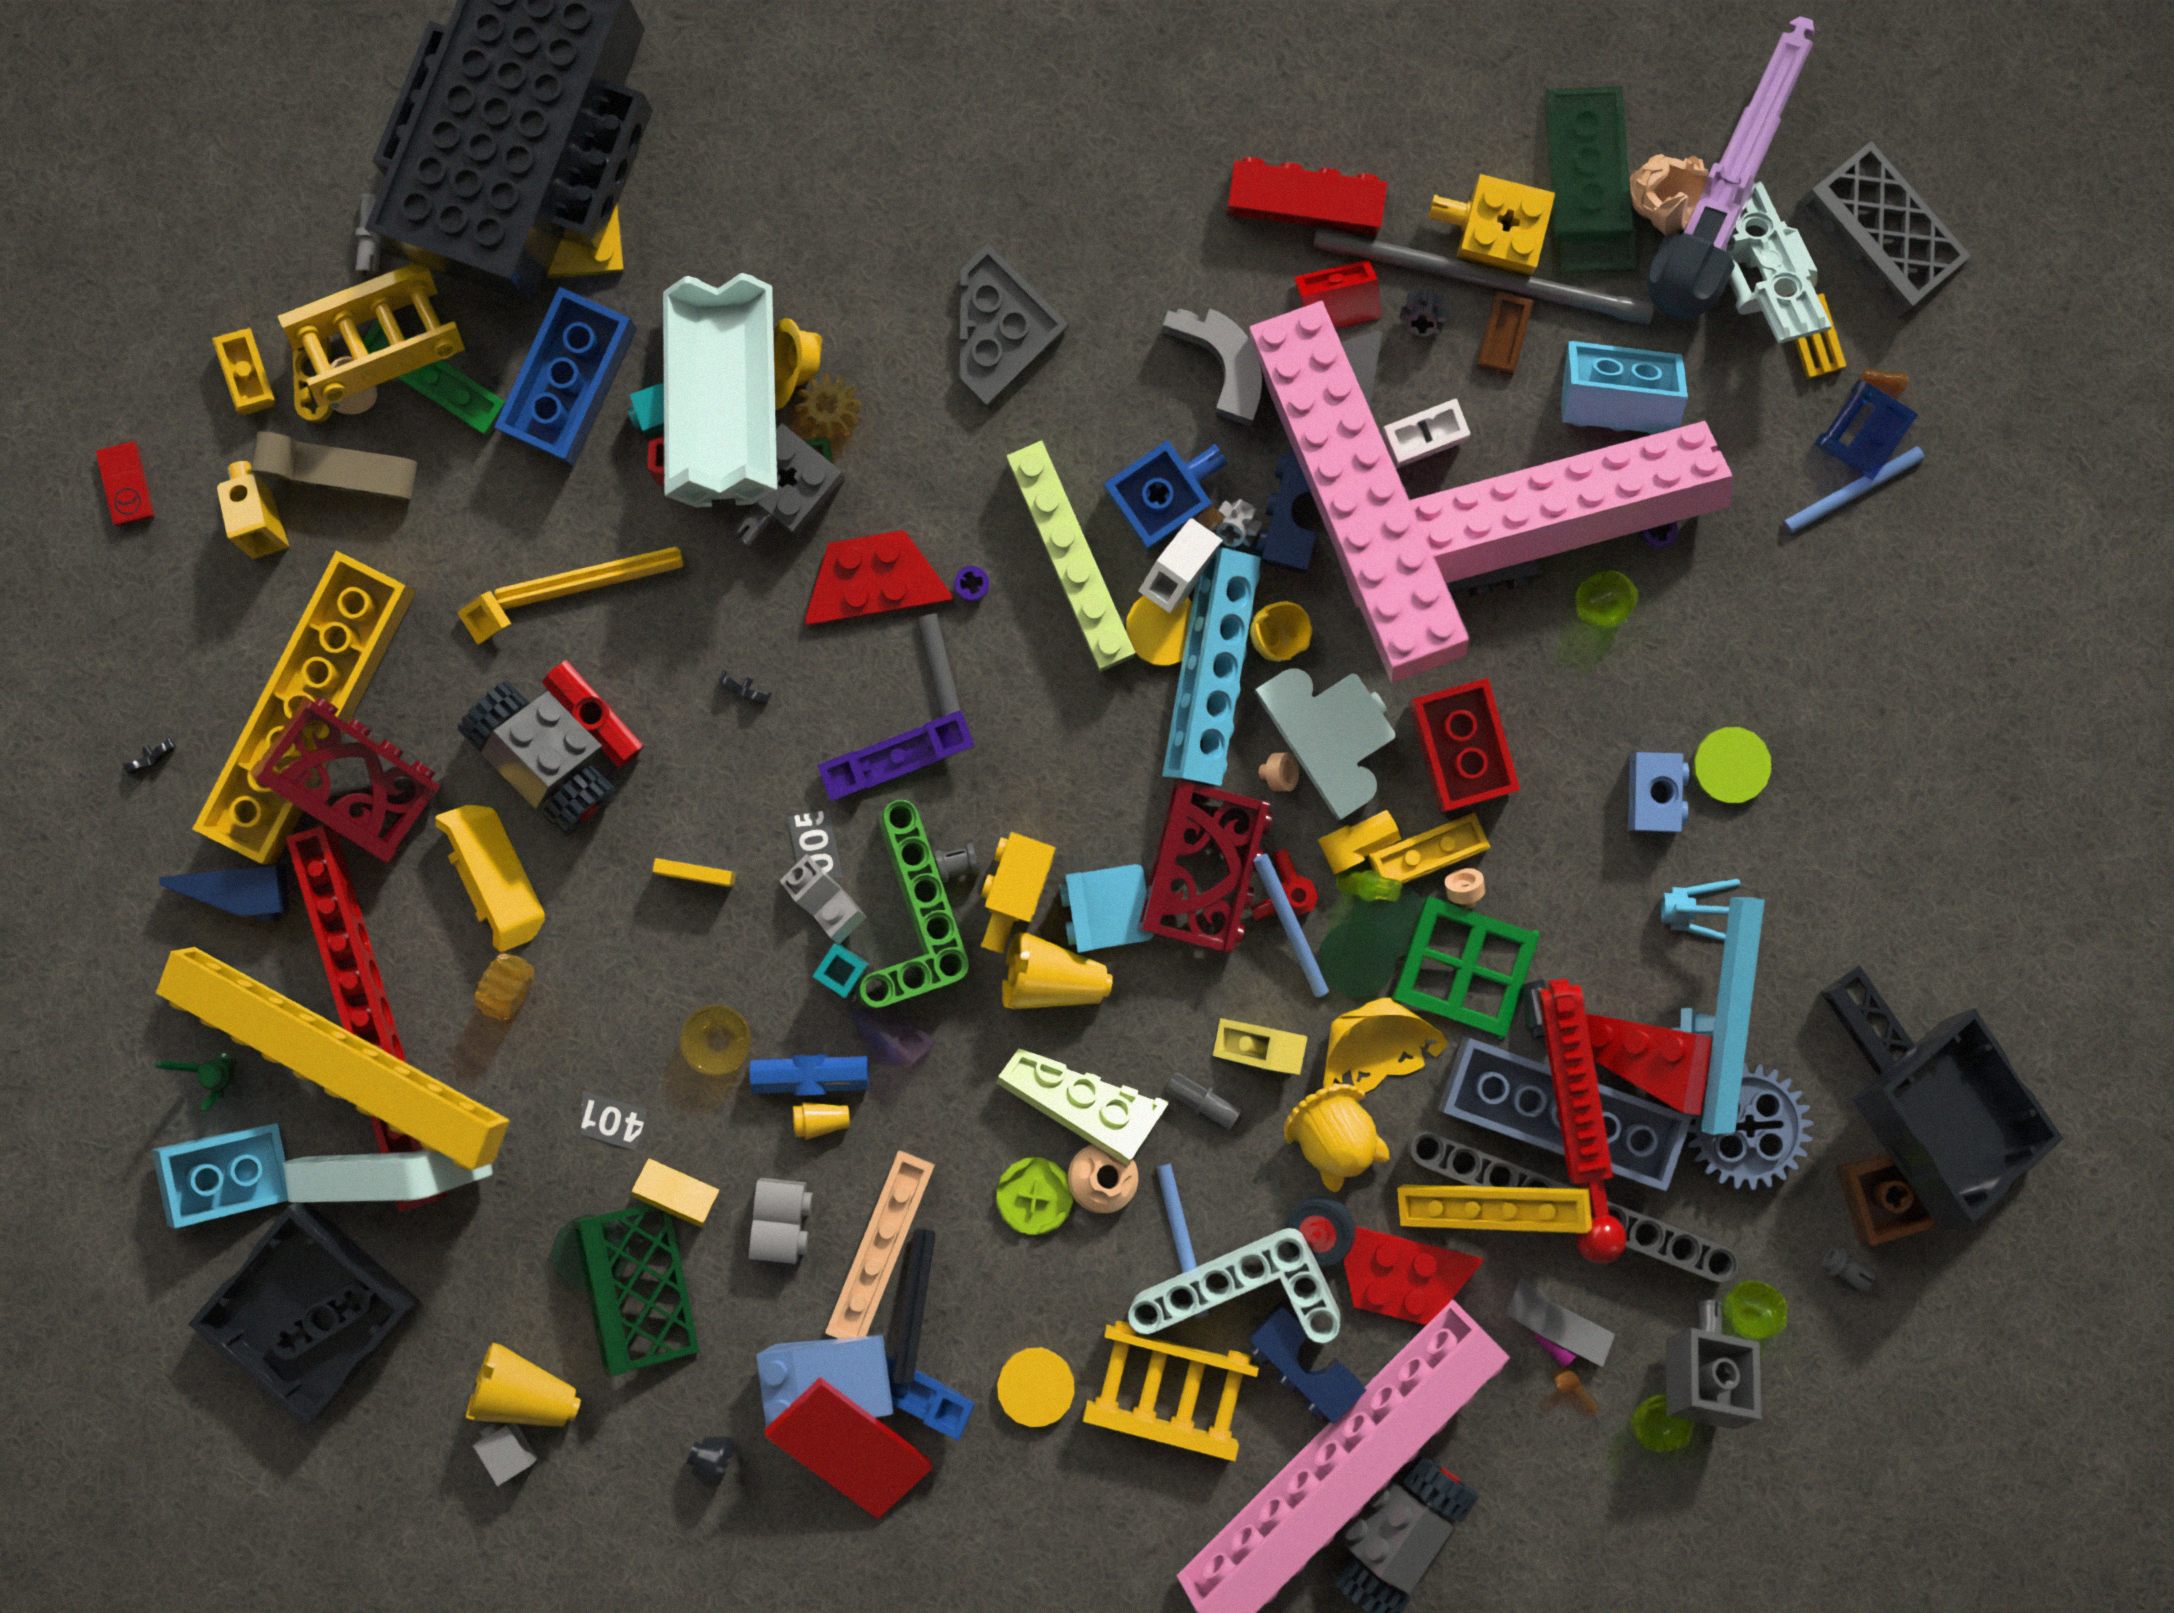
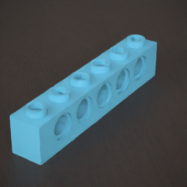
[1162,547,1261,786]

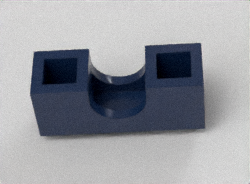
[1255,446,1317,574]
[1248,1302,1367,1424]

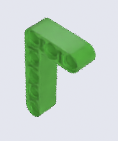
[855,800,969,1009]

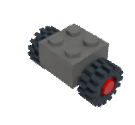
[457,681,615,837]
[1335,1455,1480,1613]

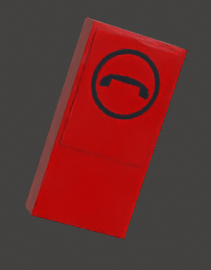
[96,441,155,526]

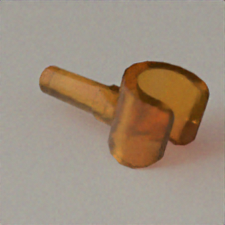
[1551,1366,1599,1413]

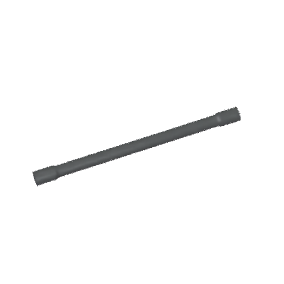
[1313,225,1654,326]

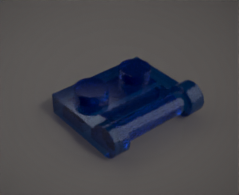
[1814,380,1918,481]

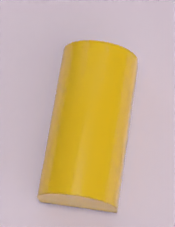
[212,328,275,415]

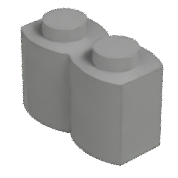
[749,1178,813,1264]

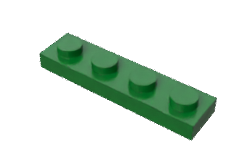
[363,318,506,436]

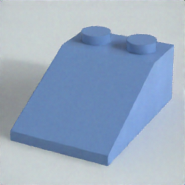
[756,1335,893,1427]

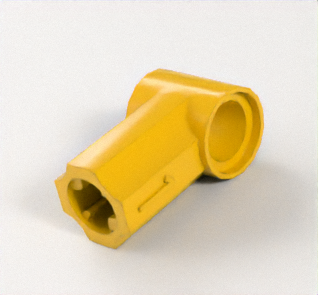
[1318,810,1401,874]

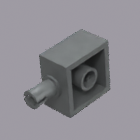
[731,423,846,548]
[1666,1300,1761,1430]

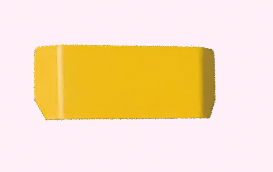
[435,805,545,952]

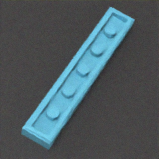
[1701,897,1765,1135]

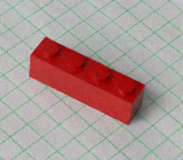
[1226,157,1387,236]

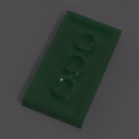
[1544,86,1633,238]

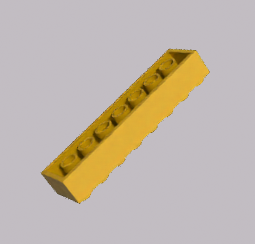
[193,551,416,865]

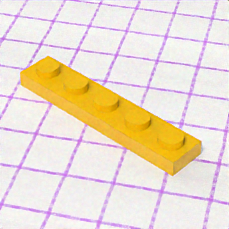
[1397,1184,1592,1233]

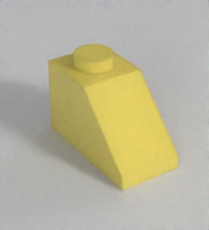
[1213,1018,1308,1075]

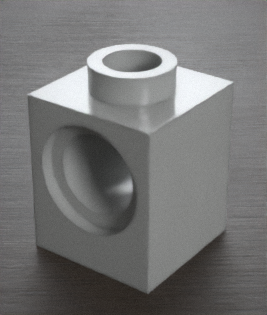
[473,1422,538,1486]

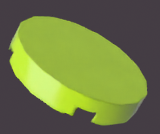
[1693,727,1771,803]
[996,1157,1073,1235]

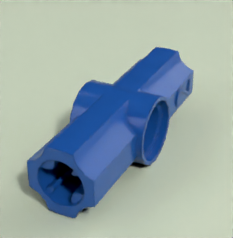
[750,1054,869,1095]

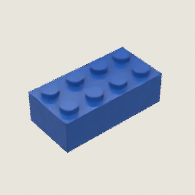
[494,287,637,467]

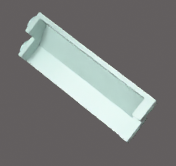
[663,273,777,507]

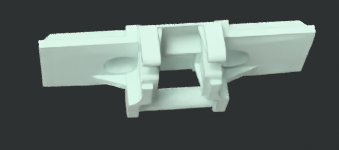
[1725,182,1832,344]

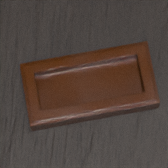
[1476,291,1534,376]

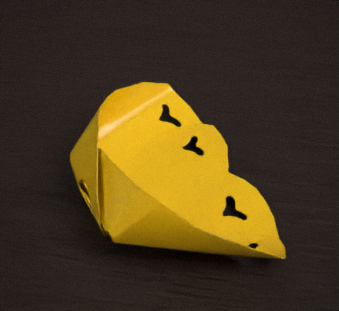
[1323,997,1448,1093]

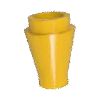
[792,1101,850,1140]

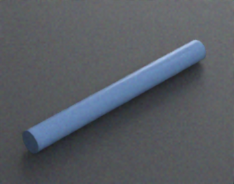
[1783,446,1925,534]
[1253,854,1329,997]
[1156,1163,1209,1319]

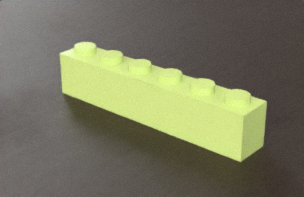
[1007,440,1135,672]

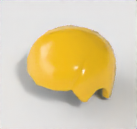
[1250,601,1313,662]

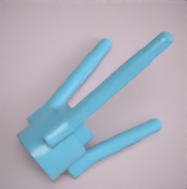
[1661,879,1740,942]

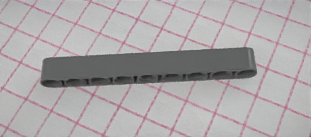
[1407,1129,1739,1282]

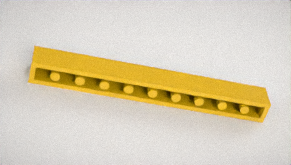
[156,947,510,1170]

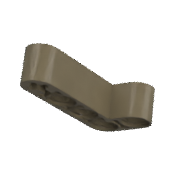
[251,432,417,501]

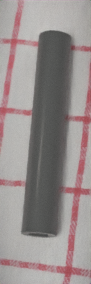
[918,614,960,717]

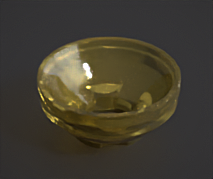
[680,1004,752,1076]

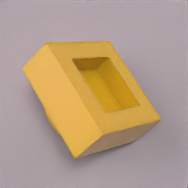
[457,591,511,645]

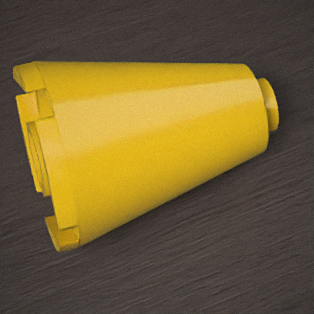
[1002,932,1112,1009]
[465,1342,581,1427]

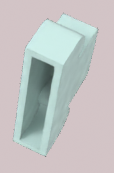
[1254,669,1395,821]

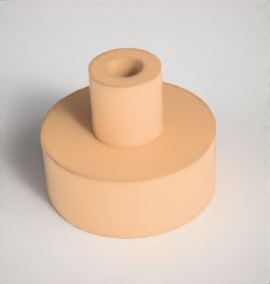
[1259,753,1299,791]
[1445,868,1485,909]

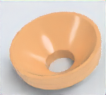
[1068,1144,1138,1213]

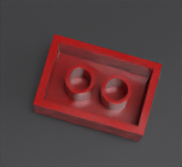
[1408,678,1520,813]

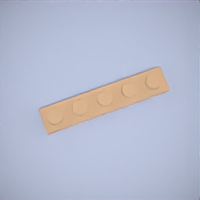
[825,1150,935,1339]

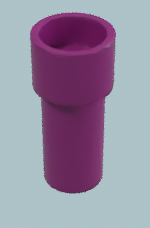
[1533,1333,1577,1368]

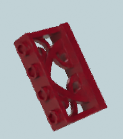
[249,696,441,864]
[1137,778,1273,953]

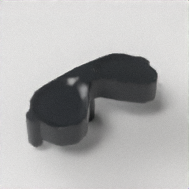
[718,670,771,704]
[123,737,176,774]

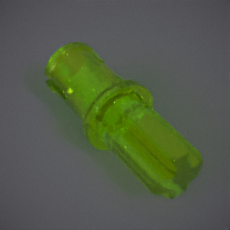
[1336,869,1402,901]

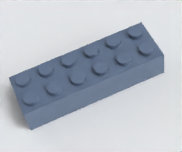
[1438,1036,1692,1191]

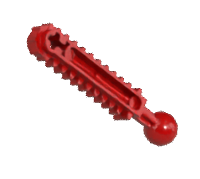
[1538,979,1626,1264]

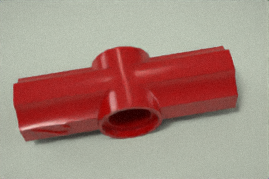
[542,660,645,768]

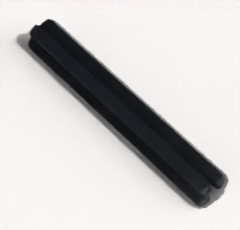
[891,1228,936,1385]

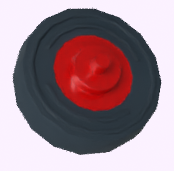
[1286,1195,1356,1267]

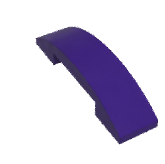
[817,710,975,801]

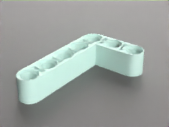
[282,1149,493,1202]
[1128,1228,1340,1343]

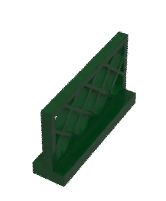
[572,1203,700,1377]

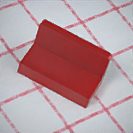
[1294,260,1382,329]

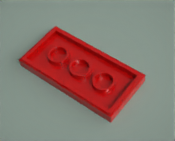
[765,1377,933,1519]

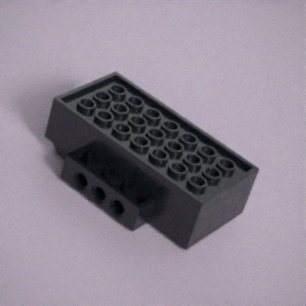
[364,0,653,303]

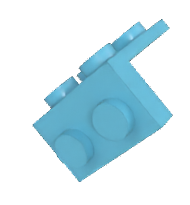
[1059,864,1153,952]

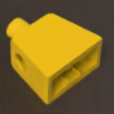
[217,461,289,559]

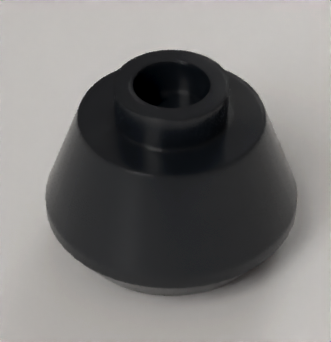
[687,1436,735,1489]

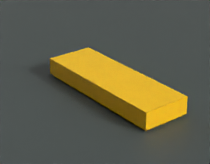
[1368,812,1490,892]

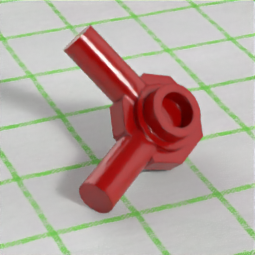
[1250,848,1318,921]

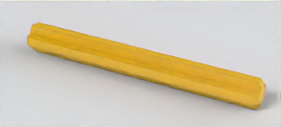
[495,547,683,610]

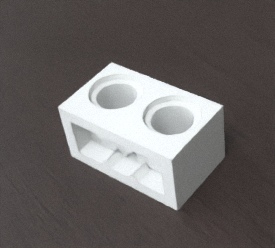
[1380,398,1471,469]

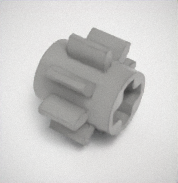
[1211,499,1262,548]

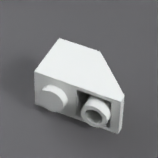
[1139,518,1223,613]

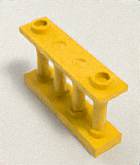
[278,263,465,408]
[1083,1321,1259,1461]

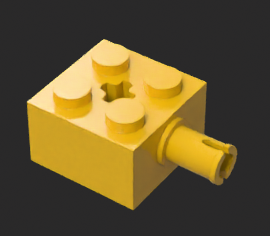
[1428,174,1555,276]
[980,832,1056,954]

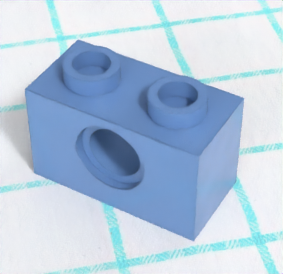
[1628,752,1689,832]

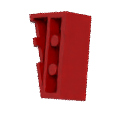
[1586,1013,1713,1115]

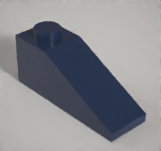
[159,866,290,923]

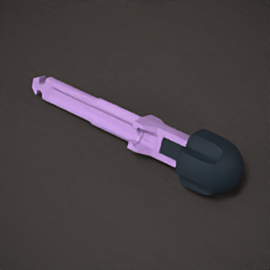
[1647,16,1815,320]

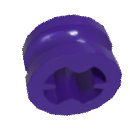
[1641,521,1678,549]
[954,566,989,602]

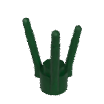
[155,1053,237,1113]

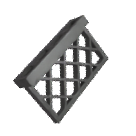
[1798,141,1971,318]

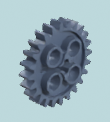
[1684,1063,1813,1190]

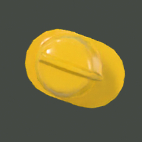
[773,318,822,410]

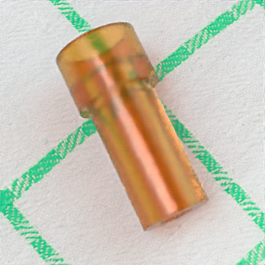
[1861,368,1908,392]

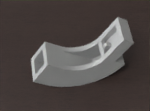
[1162,309,1262,427]

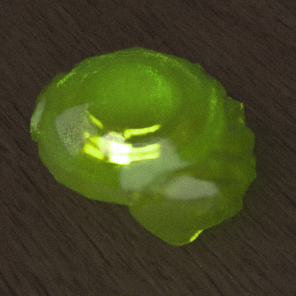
[1575,570,1639,629]
[1723,1279,1788,1340]
[1630,1393,1695,1453]

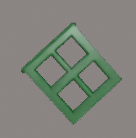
[1392,896,1540,1040]

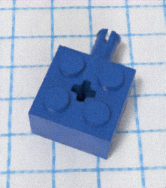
[1103,440,1228,553]

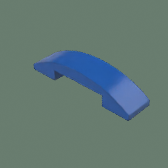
[836,1338,976,1441]

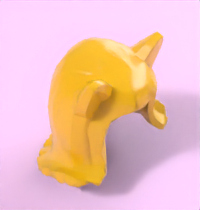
[1284,1083,1390,1192]

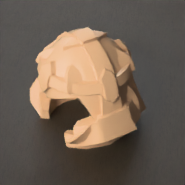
[1629,154,1709,236]

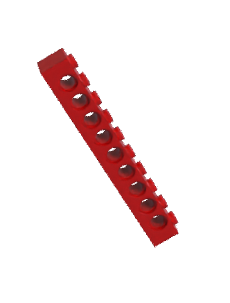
[286,825,447,1213]

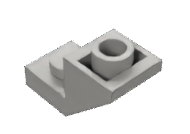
[780,854,866,944]

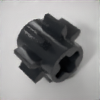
[1400,288,1449,339]

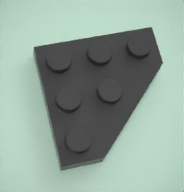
[960,243,1069,407]

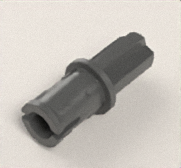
[1165,1072,1241,1130]

